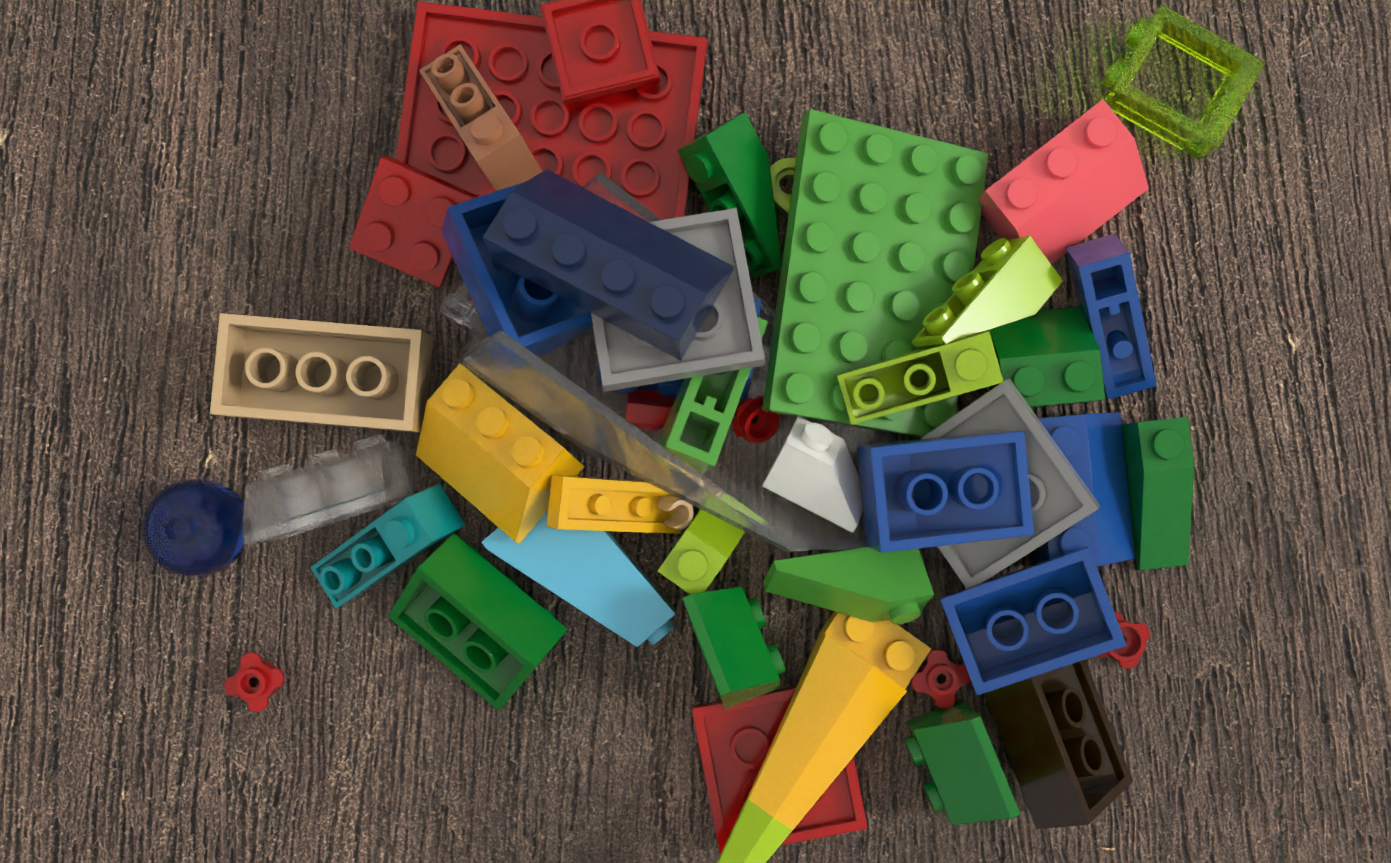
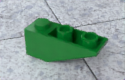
[677,112,782,279]

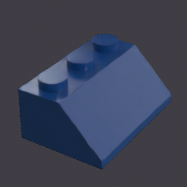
[441,181,593,369]
[1034,412,1135,566]
[940,546,1127,695]

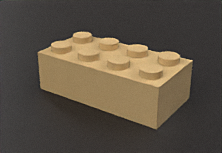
[210,313,434,433]

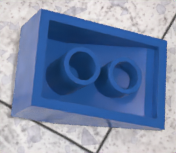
[857,431,1034,553]

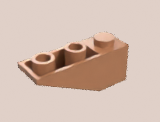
[419,44,543,191]

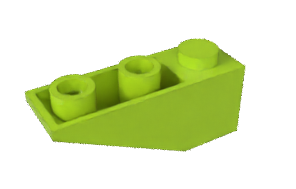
[911,235,1063,347]
[837,331,1004,425]

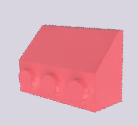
[978,99,1149,265]

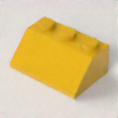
[416,363,585,544]

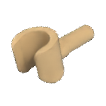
[658,481,713,530]

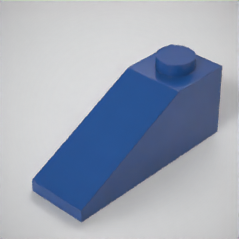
[1066,233,1157,399]

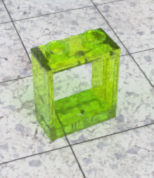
[1100,4,1266,160]

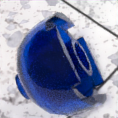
[141,479,250,577]

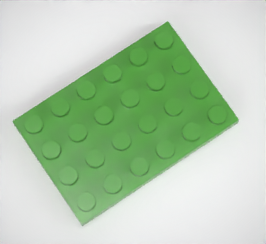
[762,109,988,438]

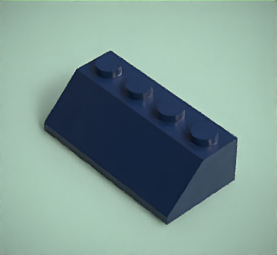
[482,169,734,361]

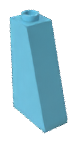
[481,511,676,647]

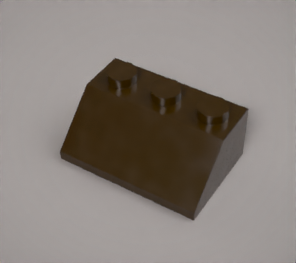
[984,660,1133,829]

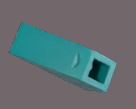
[310,483,465,609]

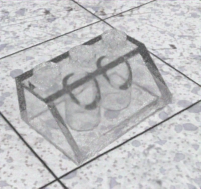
[242,435,417,545]

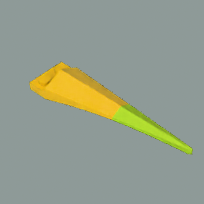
[717,611,931,863]

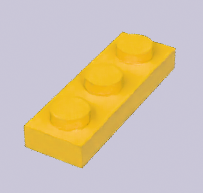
[546,475,686,534]

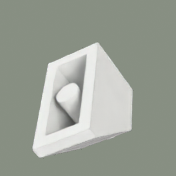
[762,417,863,533]

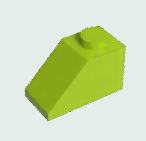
[658,488,755,594]

